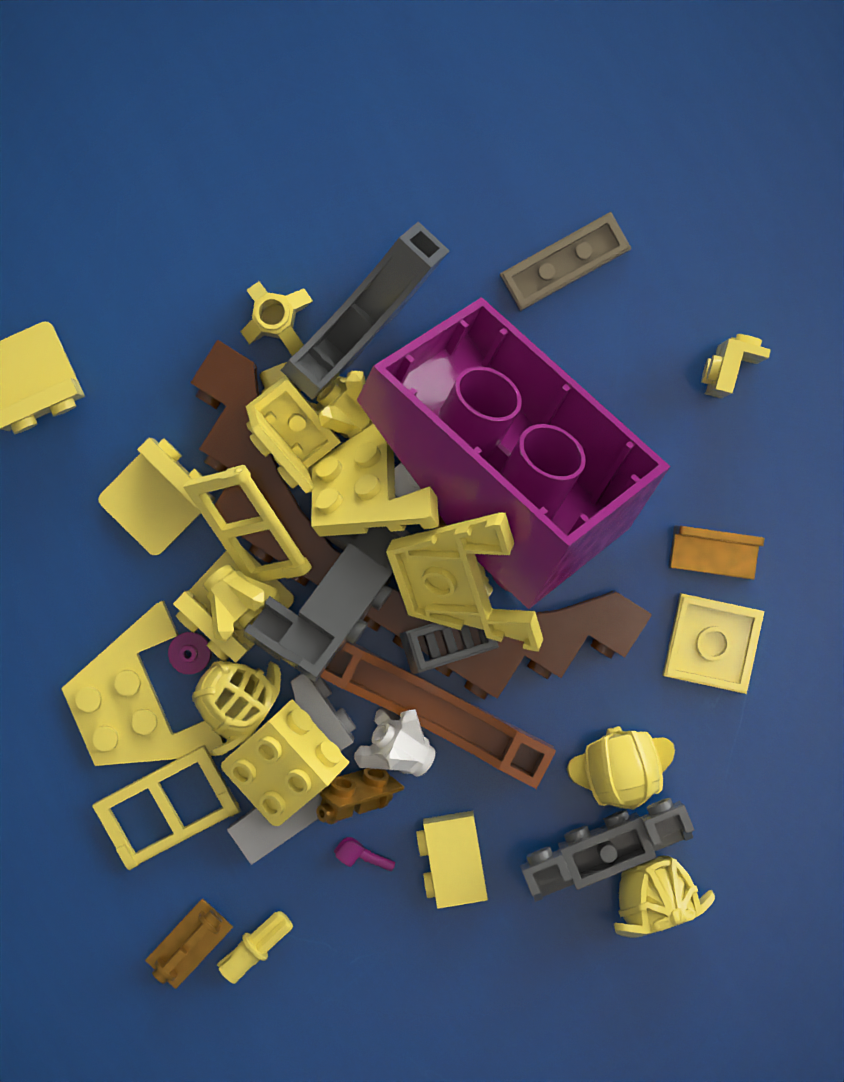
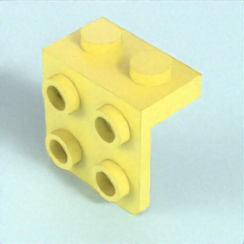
[0,321,85,434]
[246,375,341,494]
[98,437,215,555]
[173,548,294,663]
[221,699,350,826]

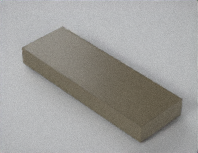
[500,212,632,312]

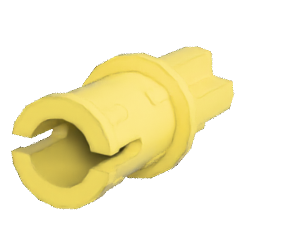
[217,911,293,984]

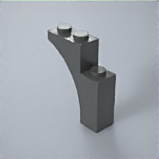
[280,222,450,400]

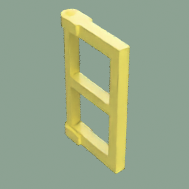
[183,465,312,582]
[92,745,241,870]

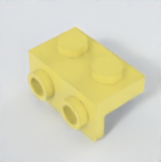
[701,334,771,398]

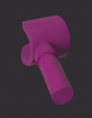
[334,837,395,872]

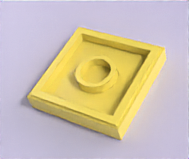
[662,593,765,694]

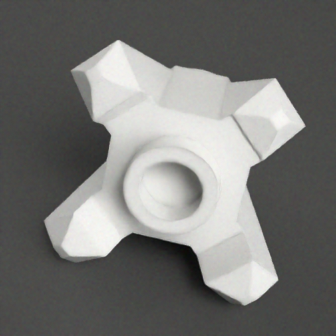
[354,708,435,777]

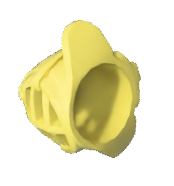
[192,661,281,756]
[567,726,675,810]
[614,856,715,938]

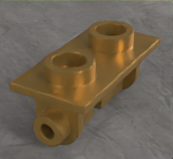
[316,768,404,824]
[145,898,233,989]

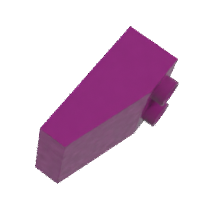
[357,297,671,609]

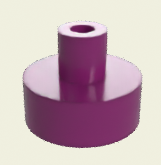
[168,631,212,674]

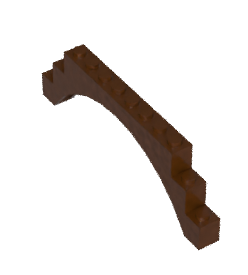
[190,340,652,700]

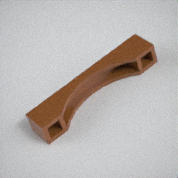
[320,641,556,789]

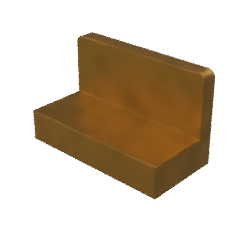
[669,526,765,580]

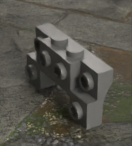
[244,526,412,683]
[520,798,695,902]

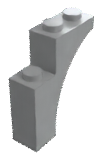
[227,673,356,865]

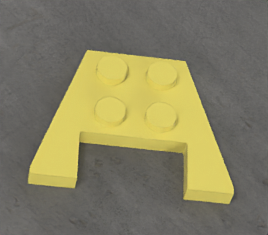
[311,424,439,537]
[386,513,543,652]
[61,601,229,766]

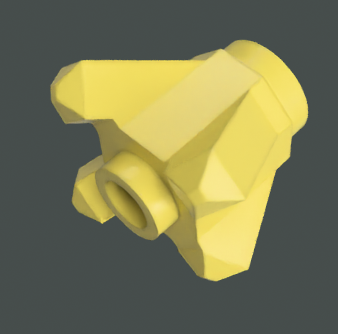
[240,281,313,356]
[310,371,373,439]
[203,564,280,641]

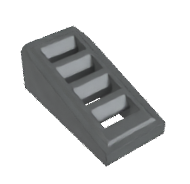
[400,623,499,674]

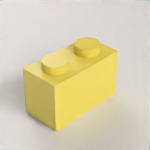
[416,811,488,909]

